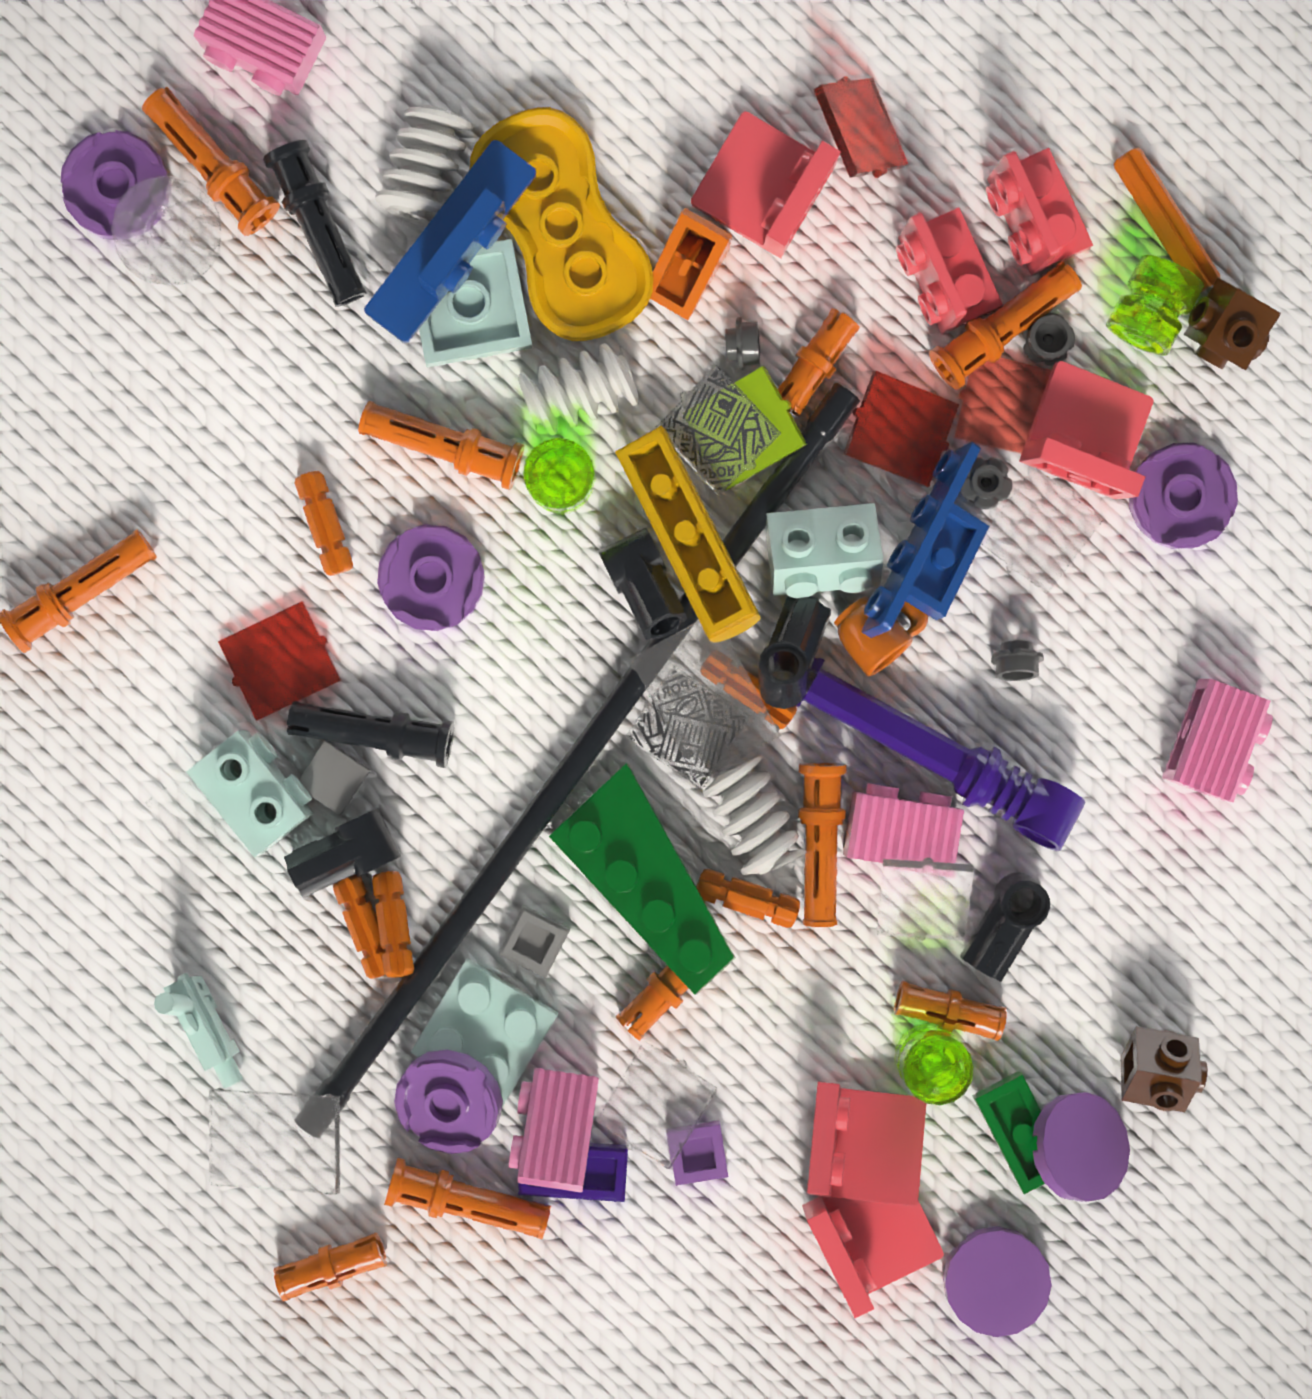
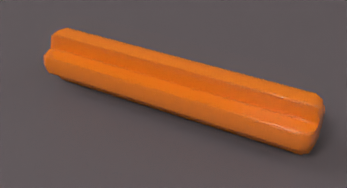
[1114,147,1221,294]

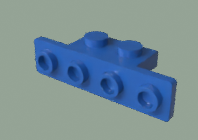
[364,140,536,343]
[861,441,990,638]

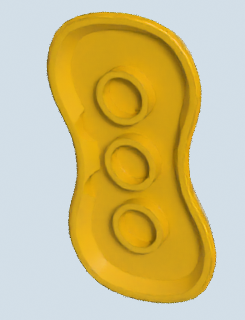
[469,107,653,341]

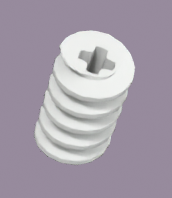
[375,105,474,227]
[518,343,638,435]
[703,755,807,875]

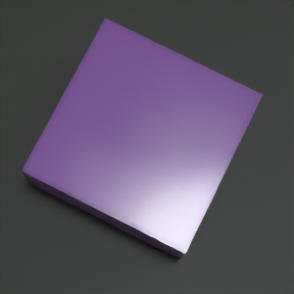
[667,1120,729,1186]

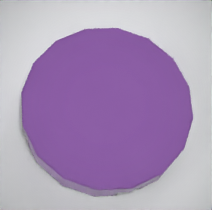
[60,130,171,241]
[1129,442,1238,549]
[377,524,485,631]
[394,1049,503,1154]
[1033,1092,1130,1202]
[943,1226,1052,1337]

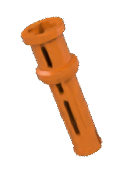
[142,87,280,236]
[929,261,1082,390]
[358,400,525,490]
[0,529,157,653]
[798,762,847,927]
[384,1157,551,1239]

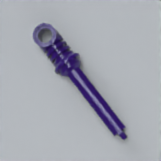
[795,658,1086,851]

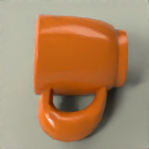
[834,596,928,677]

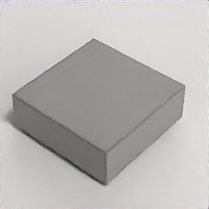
[299,741,371,815]
[498,904,571,978]

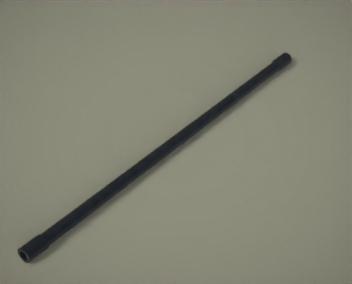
[296,382,861,1137]

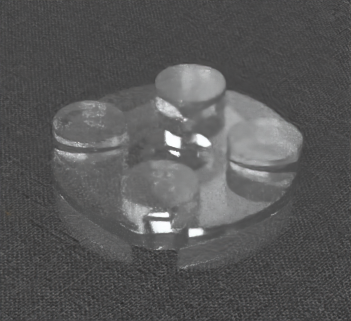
[111,175,222,286]

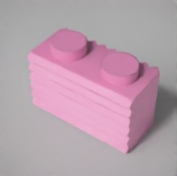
[194,0,326,96]
[1162,679,1273,803]
[843,783,964,874]
[509,1068,599,1192]

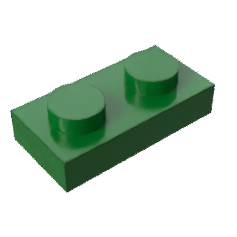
[972,1071,1045,1194]

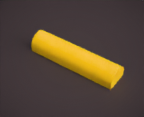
[615,425,761,642]

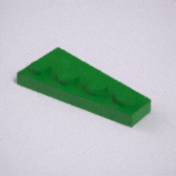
[549,763,736,995]

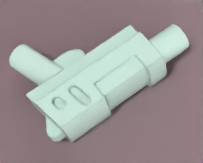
[154,973,243,1089]

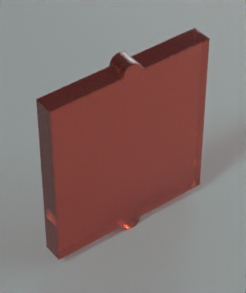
[813,76,908,179]
[954,358,1052,454]
[843,371,959,487]
[218,601,342,721]

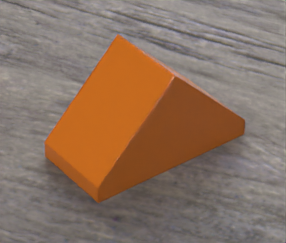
[650,208,733,320]

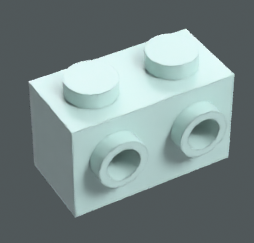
[766,503,884,598]
[186,730,314,858]

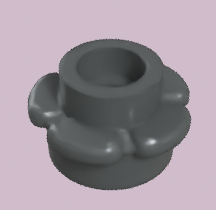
[1022,313,1075,366]
[725,317,760,370]
[960,457,1013,510]
[991,640,1044,681]

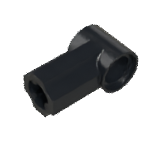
[598,527,687,640]
[758,596,831,709]
[284,808,401,898]
[960,872,1050,982]

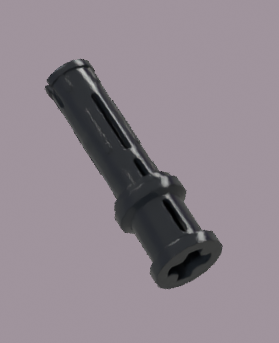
[263,140,367,307]
[287,701,455,768]

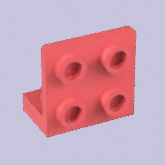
[691,111,841,259]
[986,148,1093,276]
[896,207,1003,335]
[1019,361,1154,499]
[807,1082,927,1207]
[802,1196,944,1318]

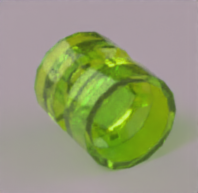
[1105,254,1204,356]
[523,438,596,515]
[894,1023,974,1105]

